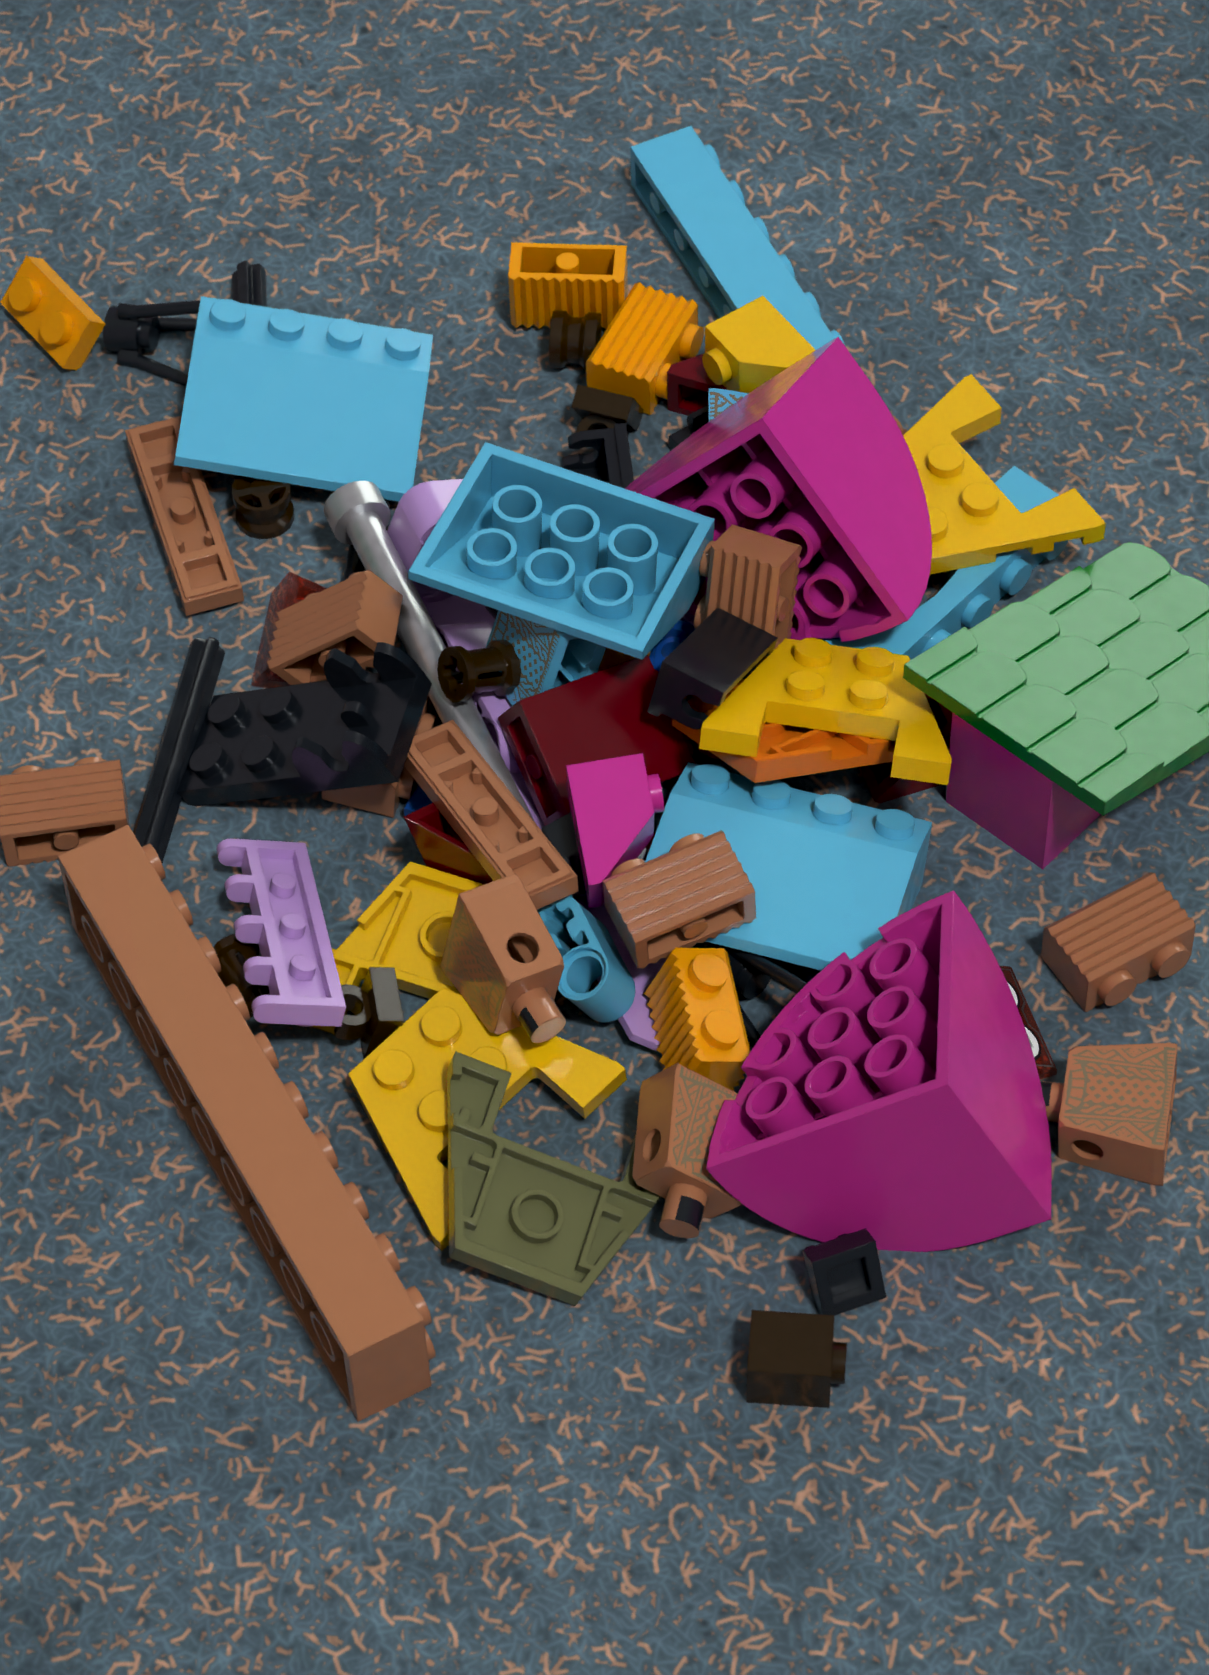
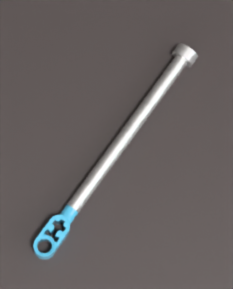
[324,481,636,1022]

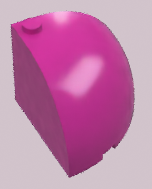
[625,337,932,642]
[706,890,1052,1252]

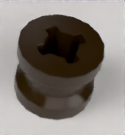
[549,310,601,370]
[232,476,294,539]

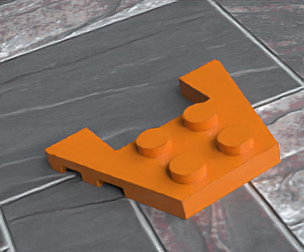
[672,679,896,783]

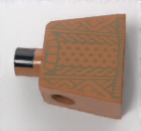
[440,873,566,1043]
[1040,1043,1178,1186]
[632,1063,742,1238]

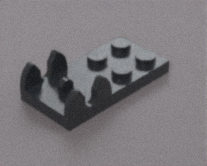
[177,642,432,806]

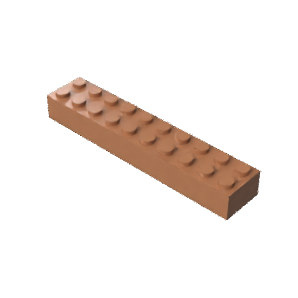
[58,825,436,1422]

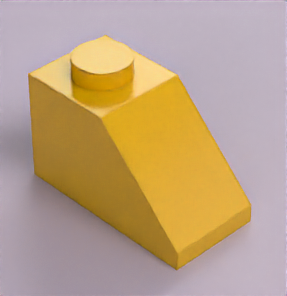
[702,296,816,393]

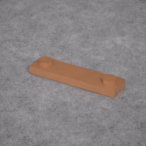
[125,416,244,616]
[404,720,578,910]

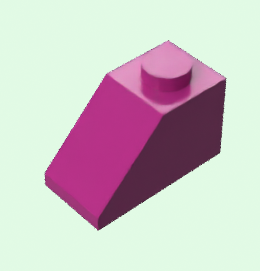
[566,753,664,908]

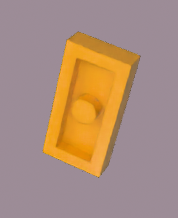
[0,256,106,370]

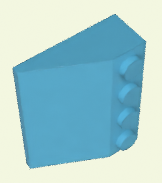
[174,296,433,502]
[408,442,715,660]
[645,762,932,971]

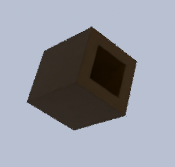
[747,1310,847,1408]

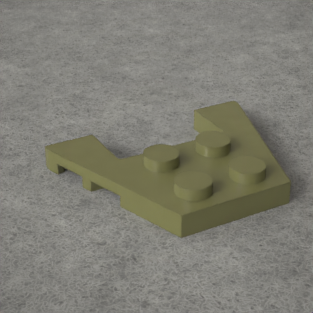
[447,1052,661,1306]

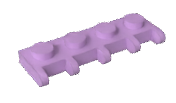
[216,839,346,1027]

